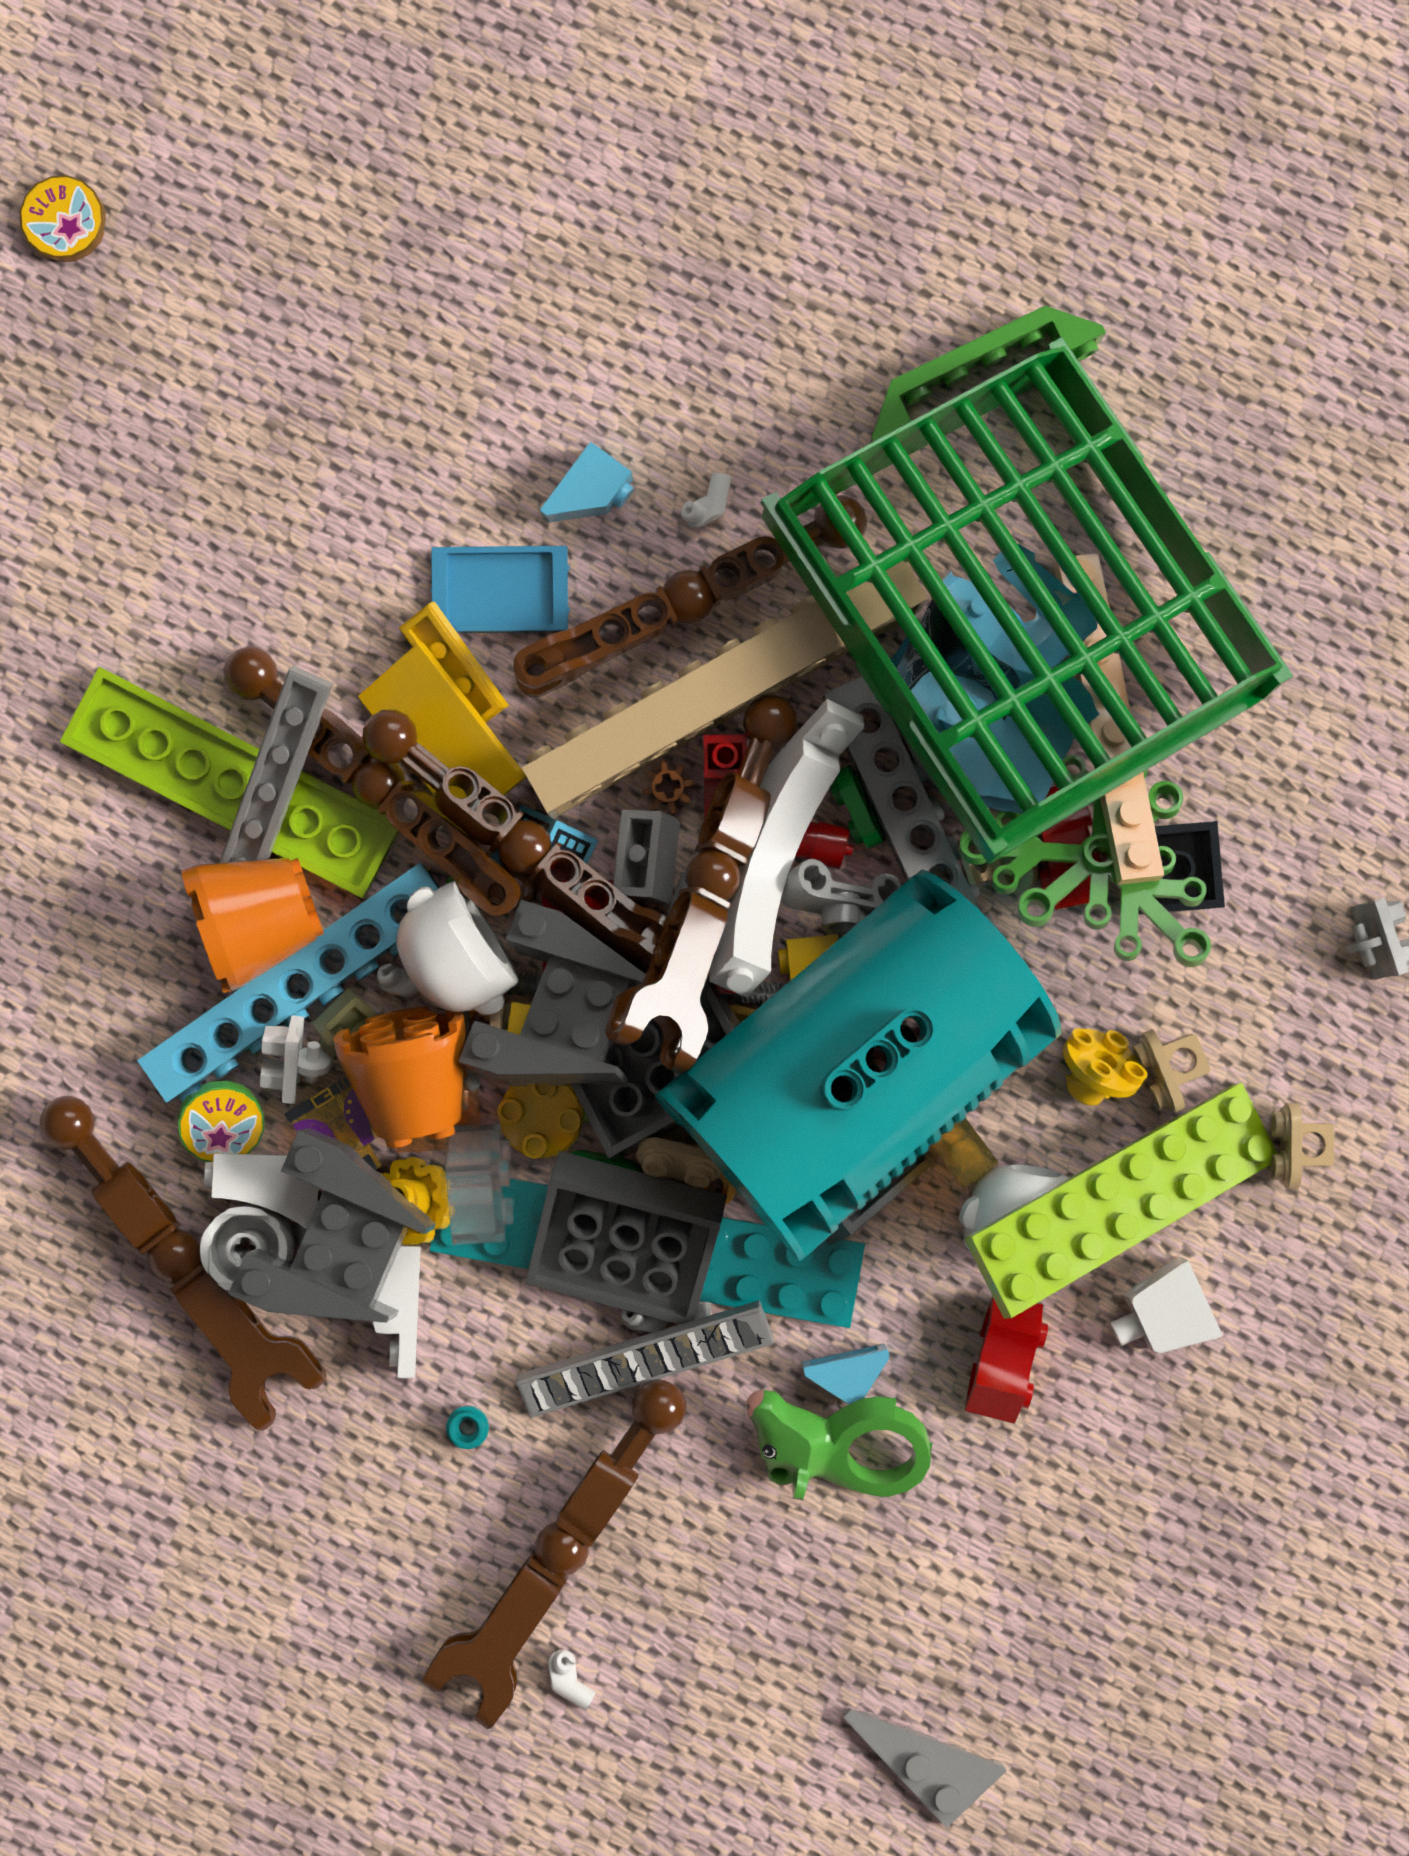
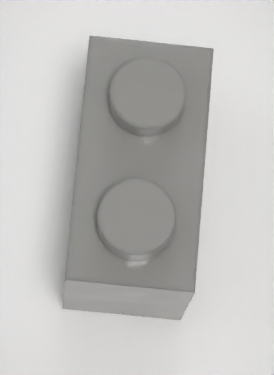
[613,809,680,905]

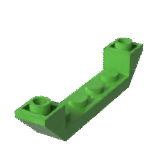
[870,306,1106,443]

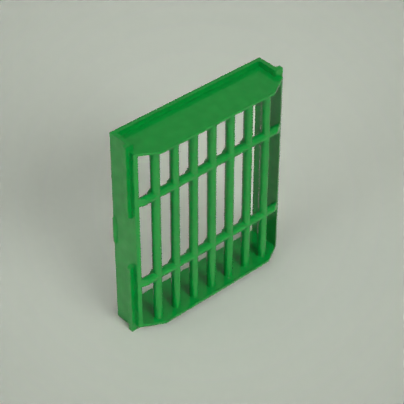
[760,337,1293,865]

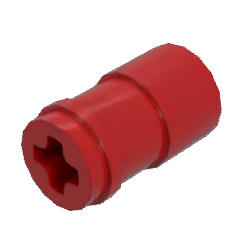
[795,821,854,870]

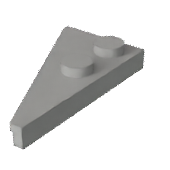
[842,1708,1007,1828]

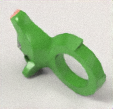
[746,1390,933,1501]

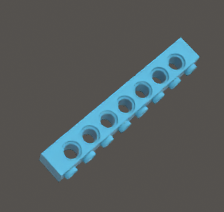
[137,863,440,1103]

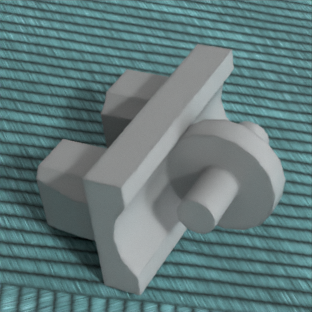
[1345,898,1409,980]

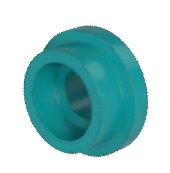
[446,1405,489,1449]

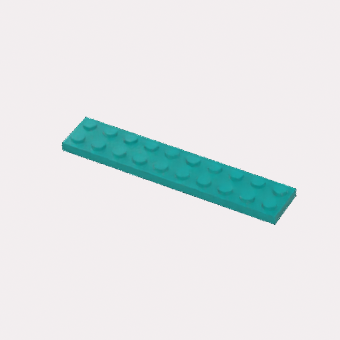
[430,1166,865,1328]

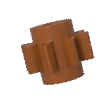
[642,761,695,815]

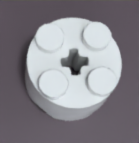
[200,1202,296,1291]

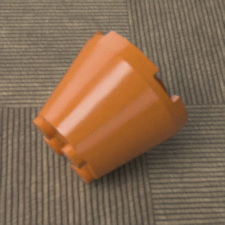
[181,858,324,993]
[333,1006,466,1148]

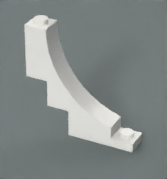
[709,699,864,997]
[204,1153,421,1378]

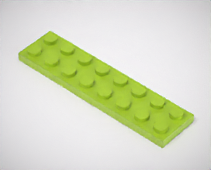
[60,666,399,899]
[964,1082,1278,1319]

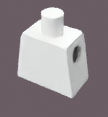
[1110,1256,1223,1354]

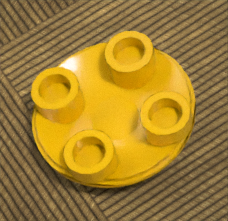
[497,1084,583,1159]

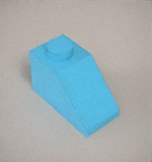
[540,441,634,523]

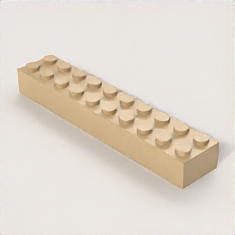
[522,561,928,819]

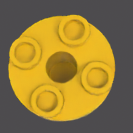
[1063,1028,1147,1106]

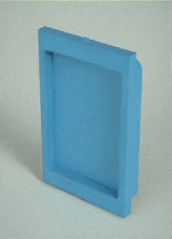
[430,546,570,633]

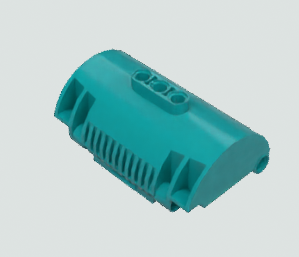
[654,869,1061,1262]

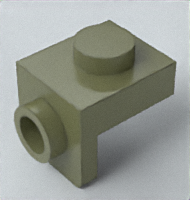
[312,988,379,1060]

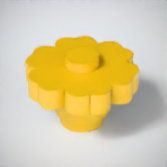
[381,1157,455,1245]

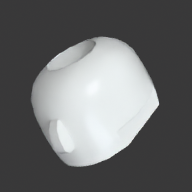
[396,881,518,1015]
[959,1165,1070,1249]

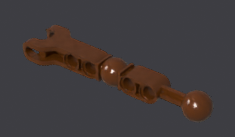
[513,495,867,698]
[223,646,538,916]
[605,695,798,1074]
[362,709,667,974]
[40,1096,327,1431]
[421,1380,686,1729]

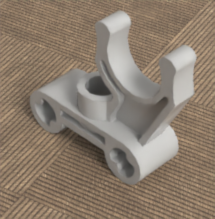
[780,859,902,934]

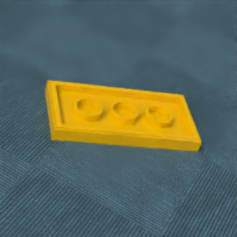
[358,642,527,815]

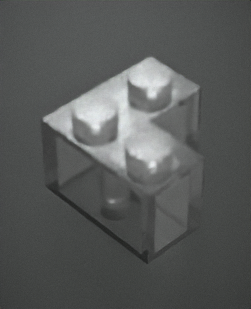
[445,1124,513,1245]

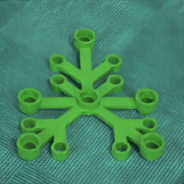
[959,755,1211,967]

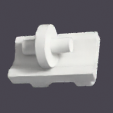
[260,1016,332,1104]

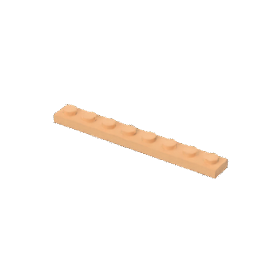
[1053,554,1164,885]

